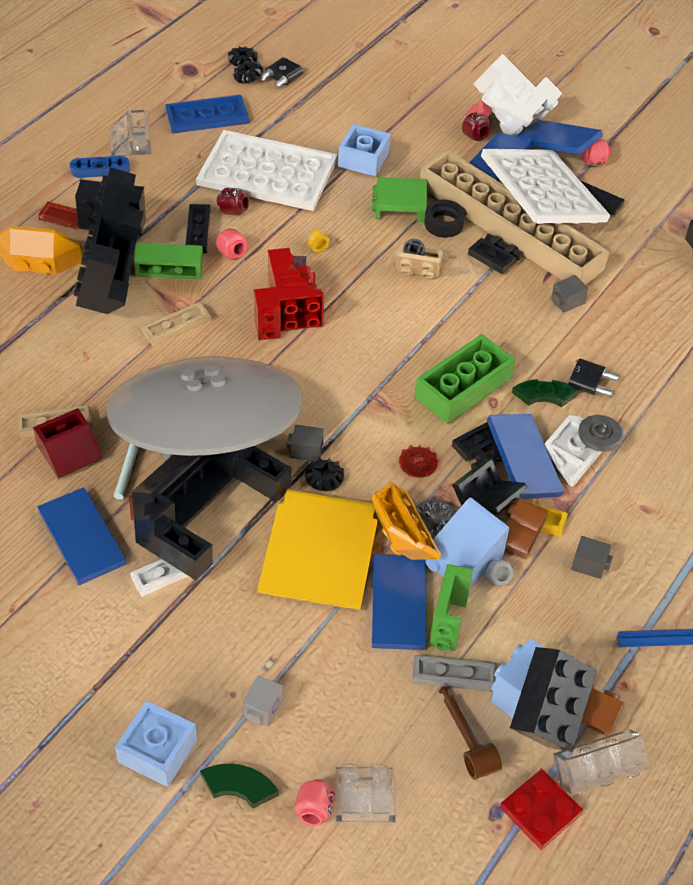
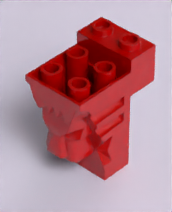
[254,248,324,341]

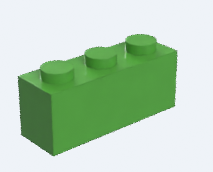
[134,243,203,280]

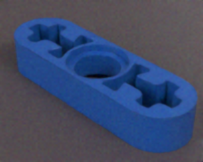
[70,156,130,178]

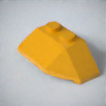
[0,226,83,274]
[371,481,442,560]

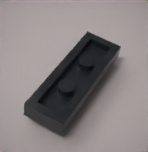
[185,204,211,254]

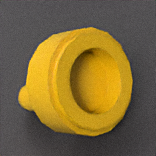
[307,229,330,253]

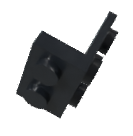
[452,459,527,515]

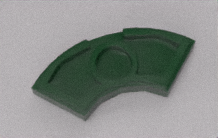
[512,379,578,407]
[200,764,279,809]

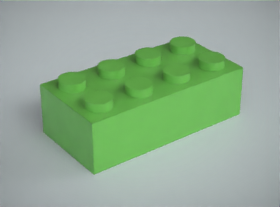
[414,334,516,424]

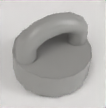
[484,559,513,586]

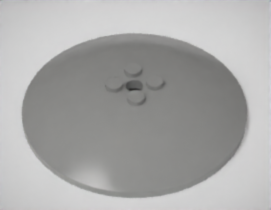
[107,356,302,456]

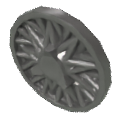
[578,415,623,452]
[416,499,456,539]

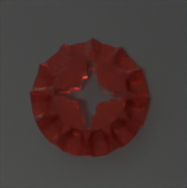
[399,444,438,478]

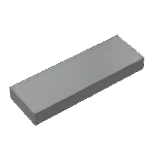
[412,655,496,692]

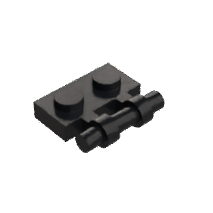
[468,233,524,274]
[452,422,503,469]

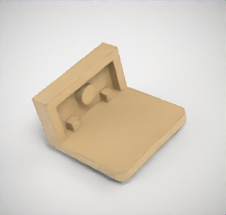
[396,244,443,279]

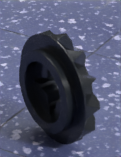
[228,46,258,67]
[233,60,263,84]
[305,457,344,491]

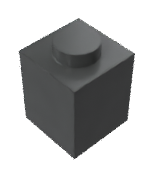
[551,275,588,313]
[287,424,324,462]
[571,536,613,579]

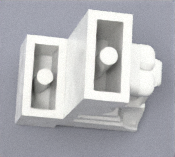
[473,54,562,136]

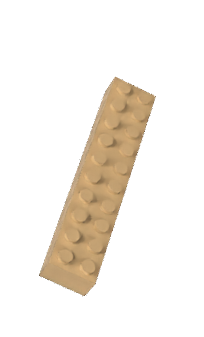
[420,150,609,285]

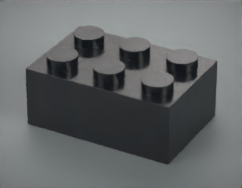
[75,179,146,236]
[510,647,597,752]

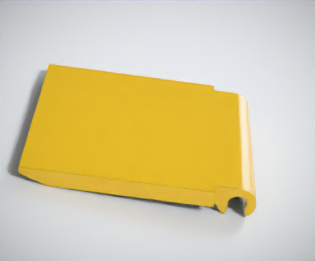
[257,489,378,610]

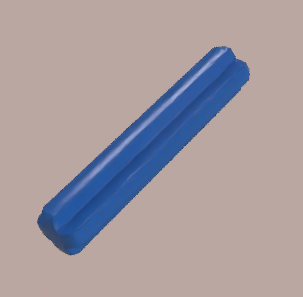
[616,629,693,647]

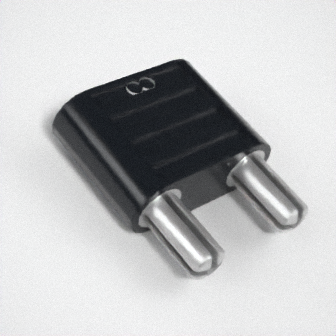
[260,57,303,89]
[568,358,619,397]

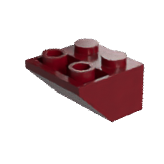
[33,408,103,479]

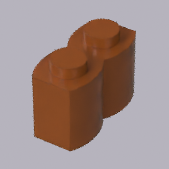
[505,498,548,559]

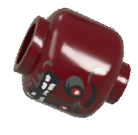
[462,112,491,141]
[216,187,249,215]

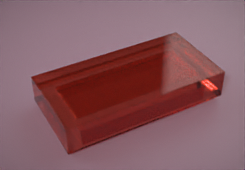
[38,201,78,230]

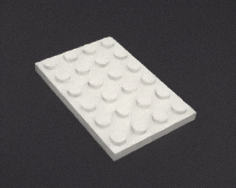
[196,130,337,211]
[481,149,610,224]

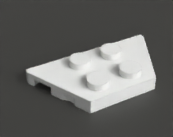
[544,415,621,487]

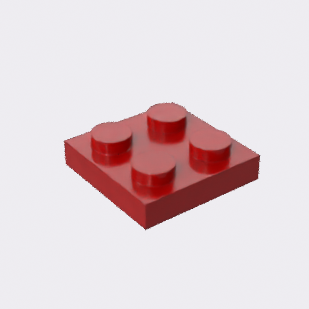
[500,768,583,850]

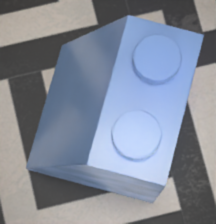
[425,497,509,586]

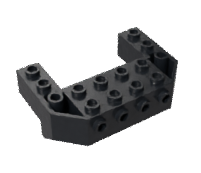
[73,167,144,314]
[131,446,292,581]

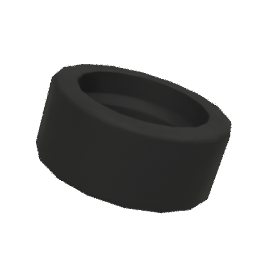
[424,199,465,238]

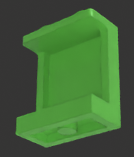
[372,177,427,223]
[429,564,473,651]

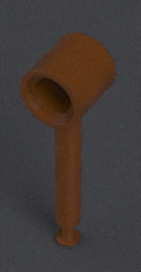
[439,686,502,780]

